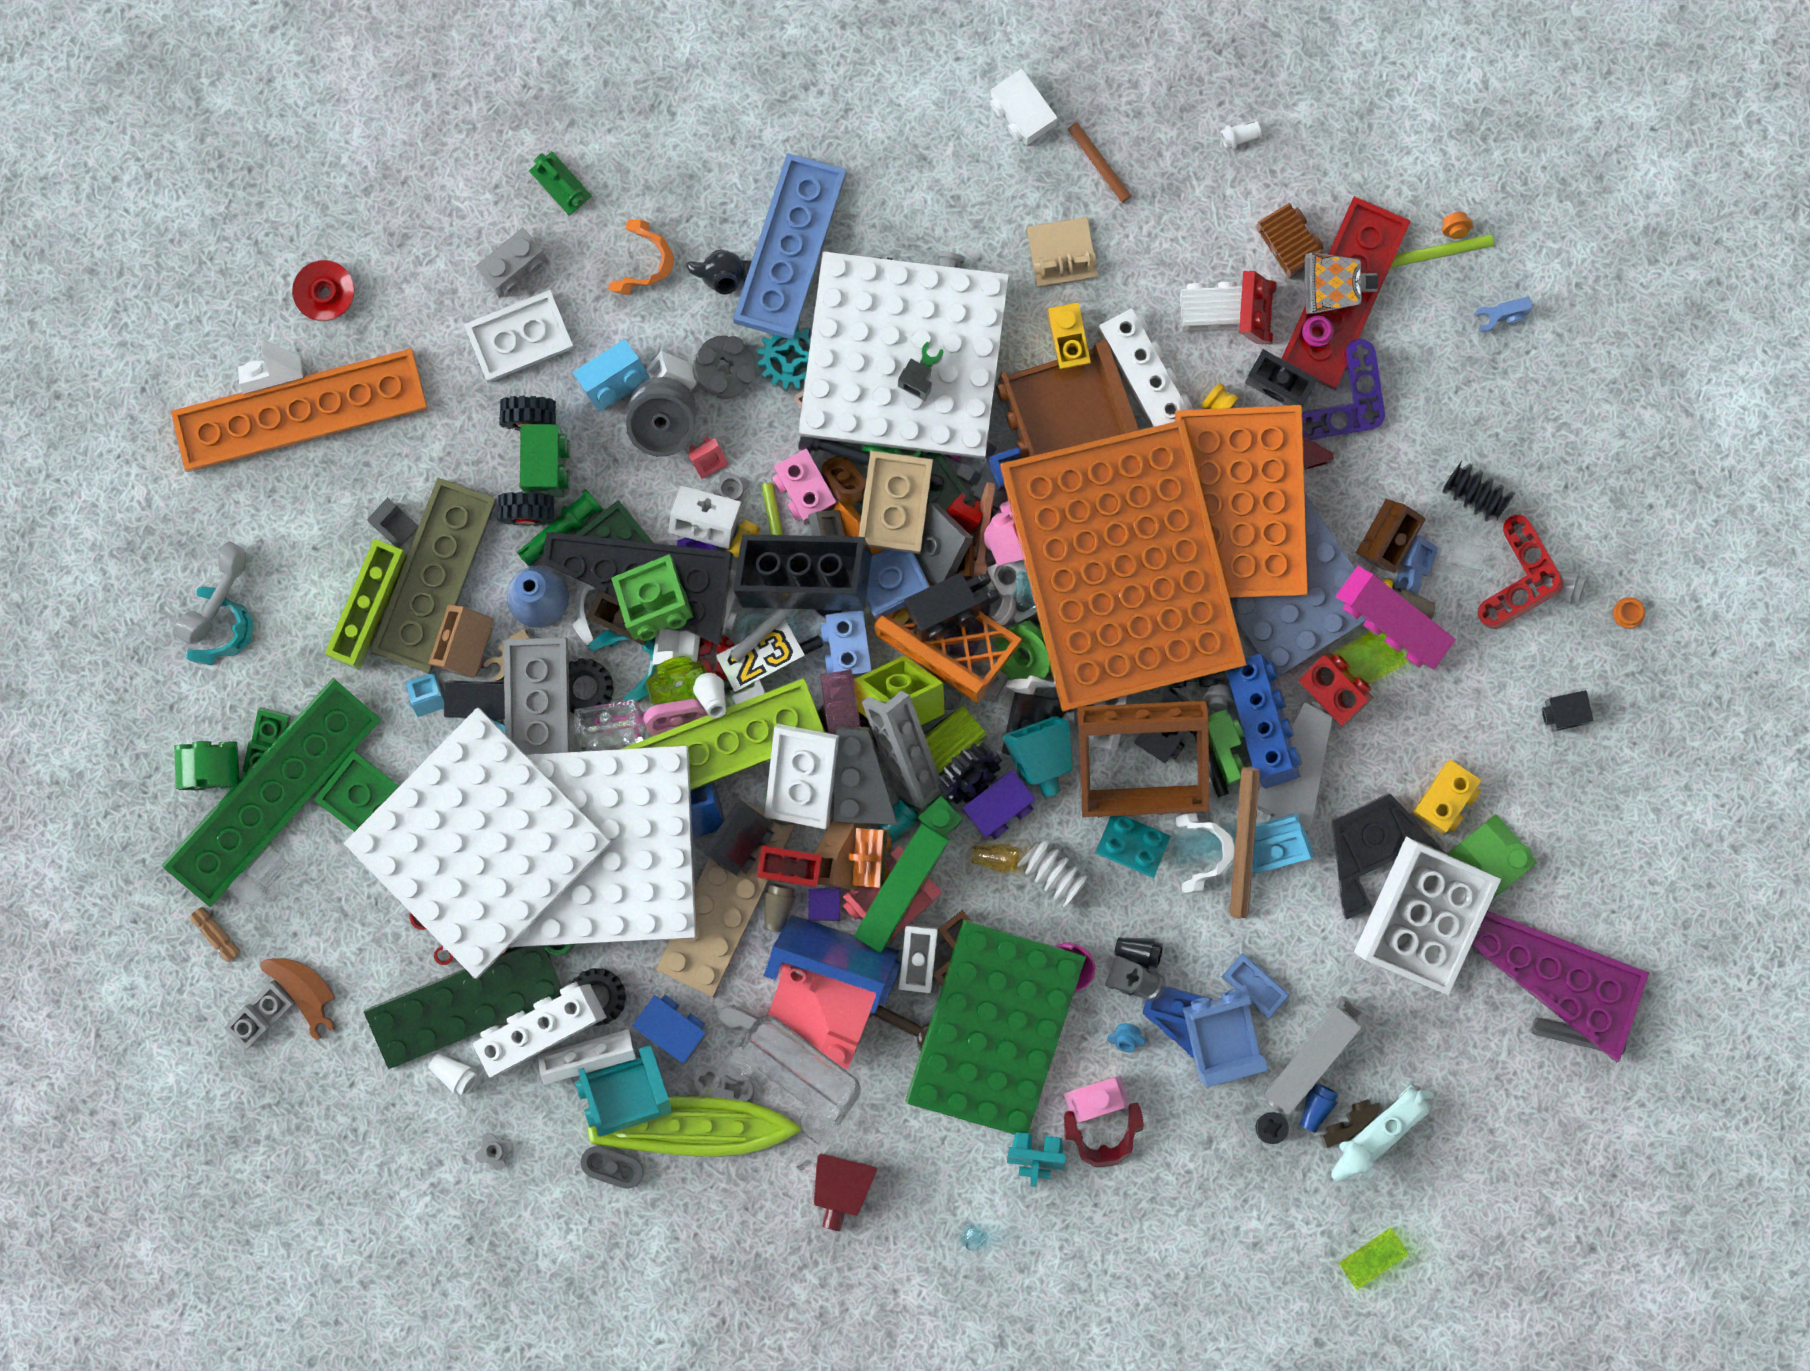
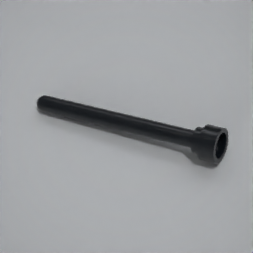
[798,436,944,488]

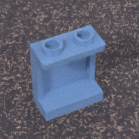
[1183,990,1268,1087]

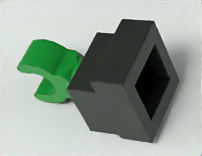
[898,342,944,401]

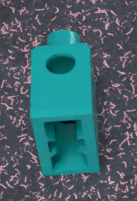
[1002,716,1073,797]

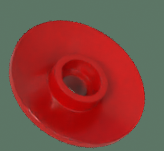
[292,260,355,321]

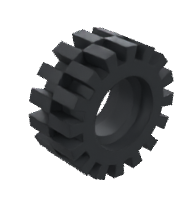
[569,658,614,717]
[572,968,627,1026]

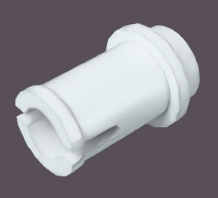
[1220,119,1262,149]

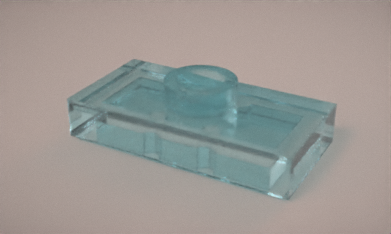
[1170,822,1236,866]

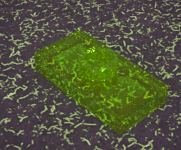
[1338,1227,1409,1290]

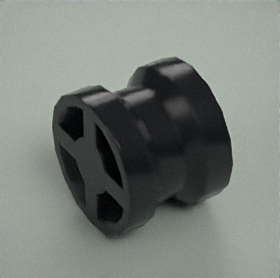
[1255,1112,1289,1144]

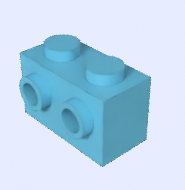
[572,339,651,412]

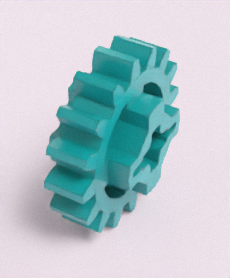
[757,325,811,392]

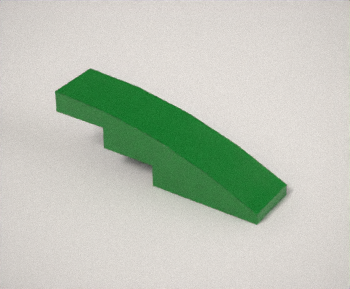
[854,823,950,953]

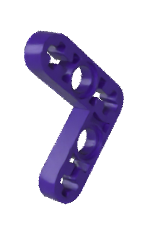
[1302,339,1385,440]

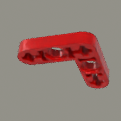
[1477,515,1564,629]

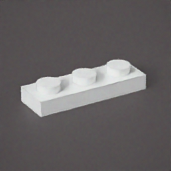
[537,1029,636,1085]

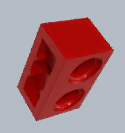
[1298,652,1374,726]

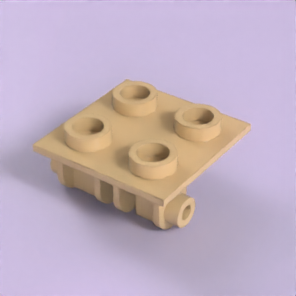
[1026,217,1098,287]

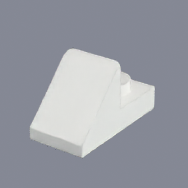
[238,340,303,394]

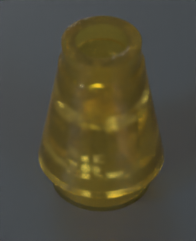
[972,843,1019,875]

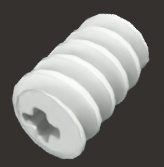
[1017,840,1087,908]

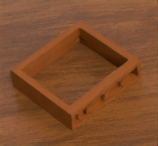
[1078,701,1209,818]

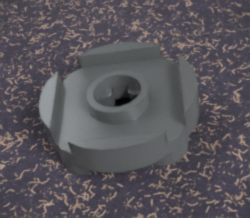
[692,336,756,399]

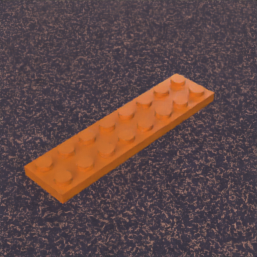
[170,348,428,472]

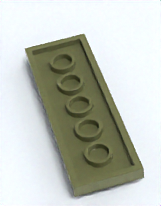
[370,477,497,674]

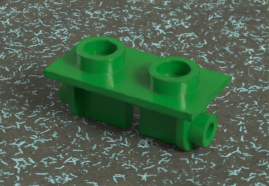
[529,151,592,216]

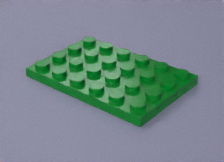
[905,919,1086,1135]

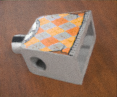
[1305,253,1378,314]

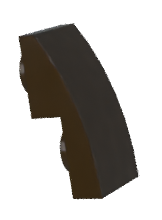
[1320,1099,1381,1148]

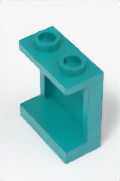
[575,1045,672,1137]

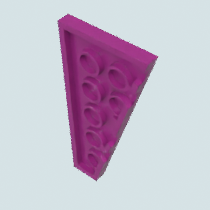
[1471,911,1649,1063]

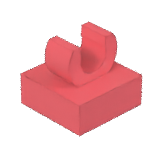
[687,436,729,479]

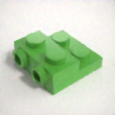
[611,554,693,641]
[1208,710,1244,787]

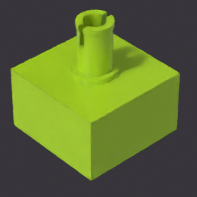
[854,655,945,725]

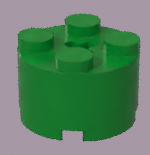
[174,741,240,791]

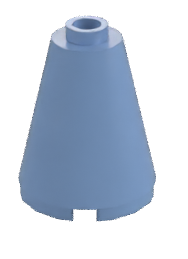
[507,566,569,628]

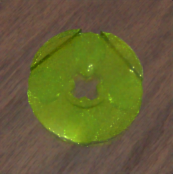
[646,656,708,706]

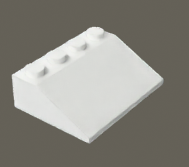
[1354,837,1501,995]

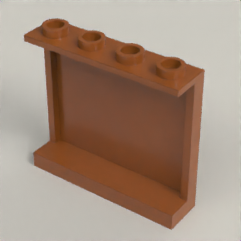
[995,340,1139,459]

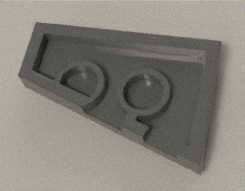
[834,726,898,825]

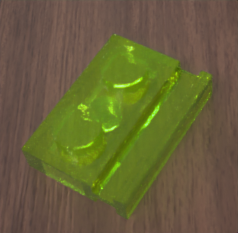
[1332,631,1409,694]

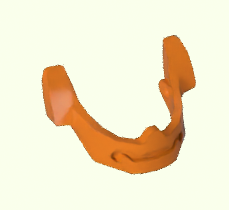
[608,219,674,295]

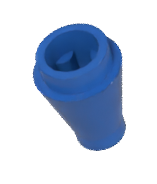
[1299,1083,1338,1133]

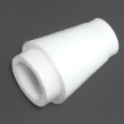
[693,673,726,718]
[428,1053,478,1096]

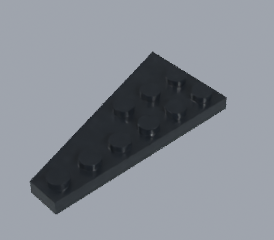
[542,532,733,647]

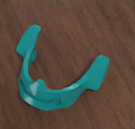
[185,587,254,665]
[588,630,663,705]

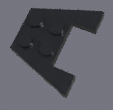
[1331,793,1446,920]

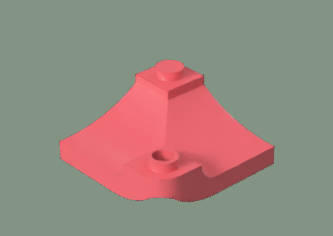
[766,963,876,1070]

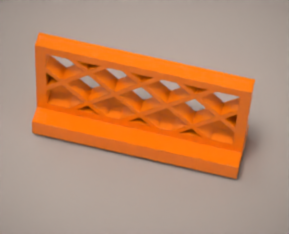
[874,575,1022,704]

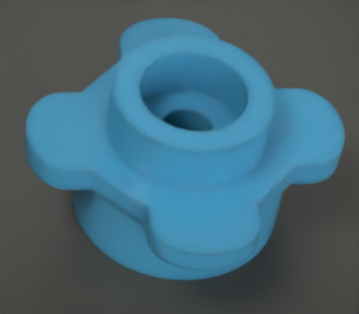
[1107,1023,1145,1053]

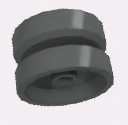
[626,377,696,457]

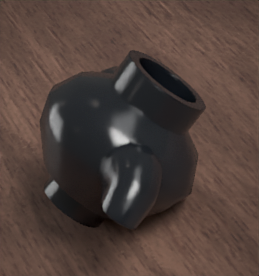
[686,250,752,295]

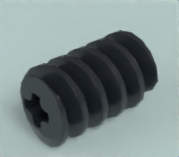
[1442,460,1515,522]

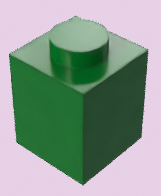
[918,796,963,837]

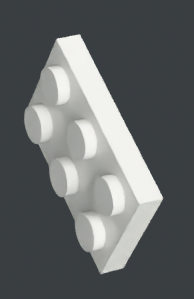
[464,290,574,383]
[764,724,839,829]

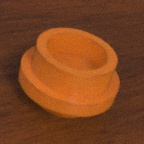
[1442,212,1473,239]
[1613,597,1645,629]

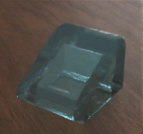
[1016,571,1036,608]

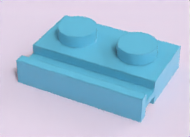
[1252,813,1314,874]

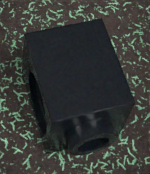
[1542,690,1594,732]

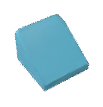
[406,672,444,717]

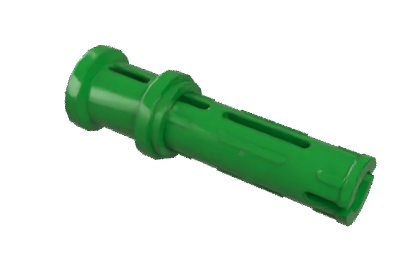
[517,488,603,567]

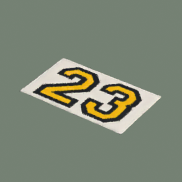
[716,620,805,692]

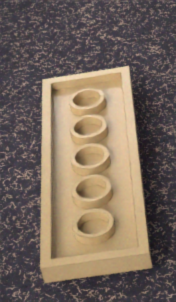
[656,798,795,997]

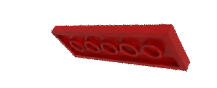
[1281,196,1411,390]

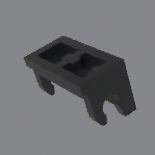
[444,680,505,719]

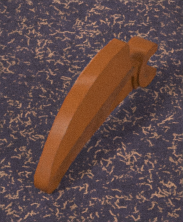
[260,958,336,1040]

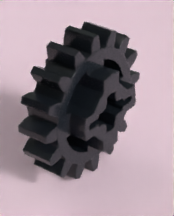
[938,742,1002,804]

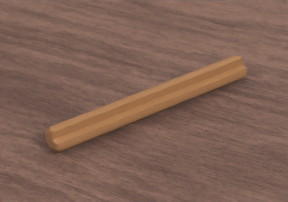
[1230,767,1260,919]

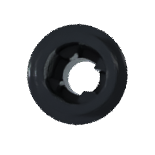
[1114,937,1163,970]

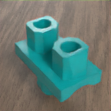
[1007,1132,1066,1187]

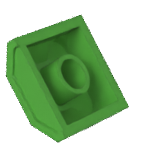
[1447,814,1537,898]

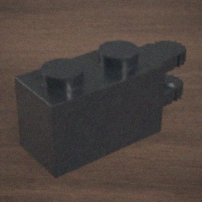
[904,572,1000,642]

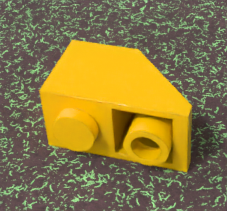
[1047,302,1091,370]

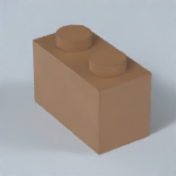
[428,604,494,678]

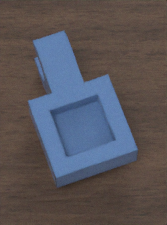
[1475,297,1532,333]
[1394,536,1438,594]

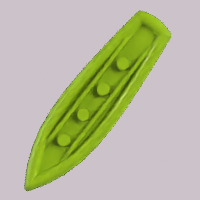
[587,1096,802,1157]

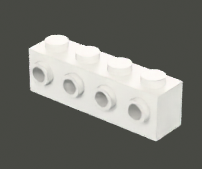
[1098,308,1193,427]
[473,982,607,1078]

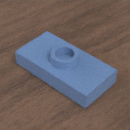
[1221,953,1291,1019]

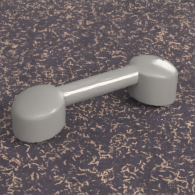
[172,541,246,644]

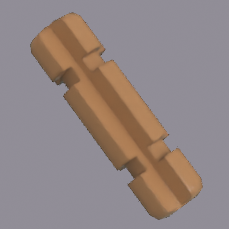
[190,907,240,962]

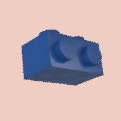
[632,994,708,1064]

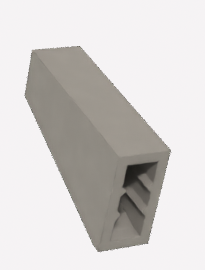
[1257,701,1333,834]
[1264,996,1366,1115]

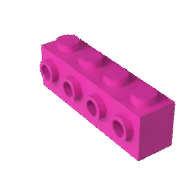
[1335,566,1456,670]

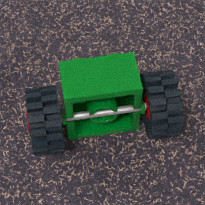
[497,396,570,526]

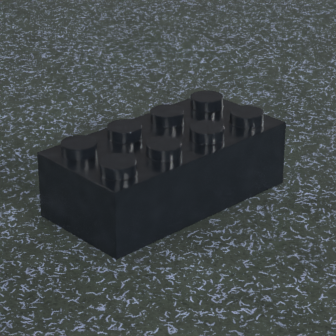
[733,534,872,611]

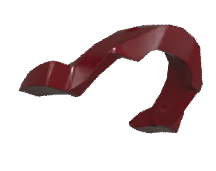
[1064,1103,1144,1167]

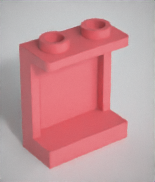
[843,845,942,943]

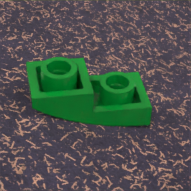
[242,707,291,773]

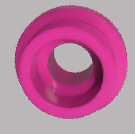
[1302,315,1334,347]

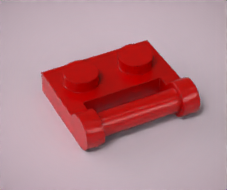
[1239,271,1277,345]

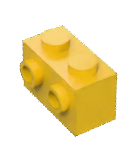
[1411,759,1482,835]

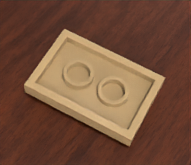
[858,451,933,554]

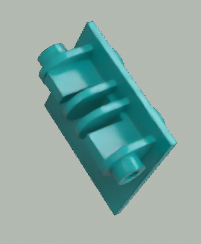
[1095,816,1171,878]

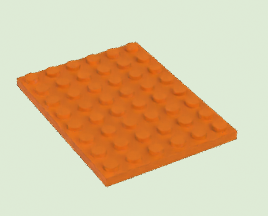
[1000,420,1246,712]

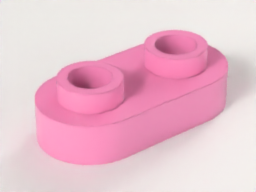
[643,699,708,736]

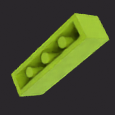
[324,538,407,670]

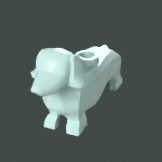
[1331,1085,1434,1182]

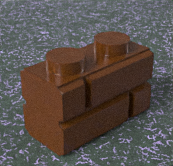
[1356,499,1426,573]

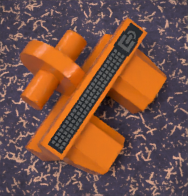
[849,828,891,888]

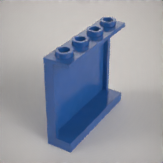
[764,915,902,1013]

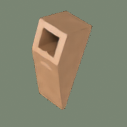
[815,818,869,891]

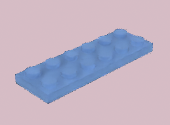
[733,153,846,340]

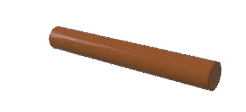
[1068,122,1132,203]

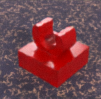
[945,493,983,534]

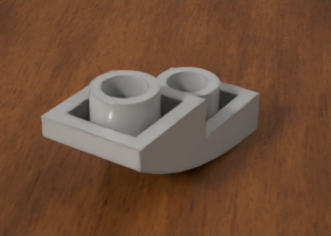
[224,980,296,1050]

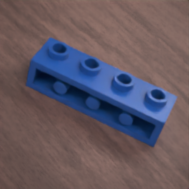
[1227,653,1302,789]

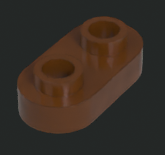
[821,457,866,504]

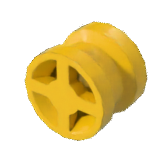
[1200,382,1239,409]

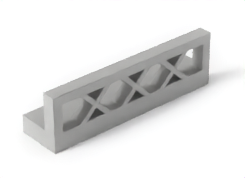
[862,691,941,809]

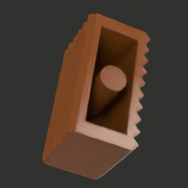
[1256,203,1324,279]

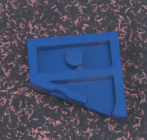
[1143,986,1213,1058]

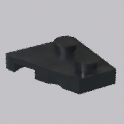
[1001,692,1072,755]

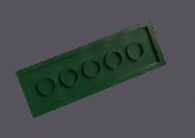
[364,945,563,1070]

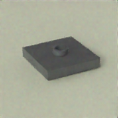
[914,502,973,585]

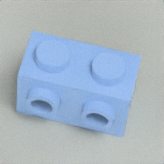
[821,611,872,680]

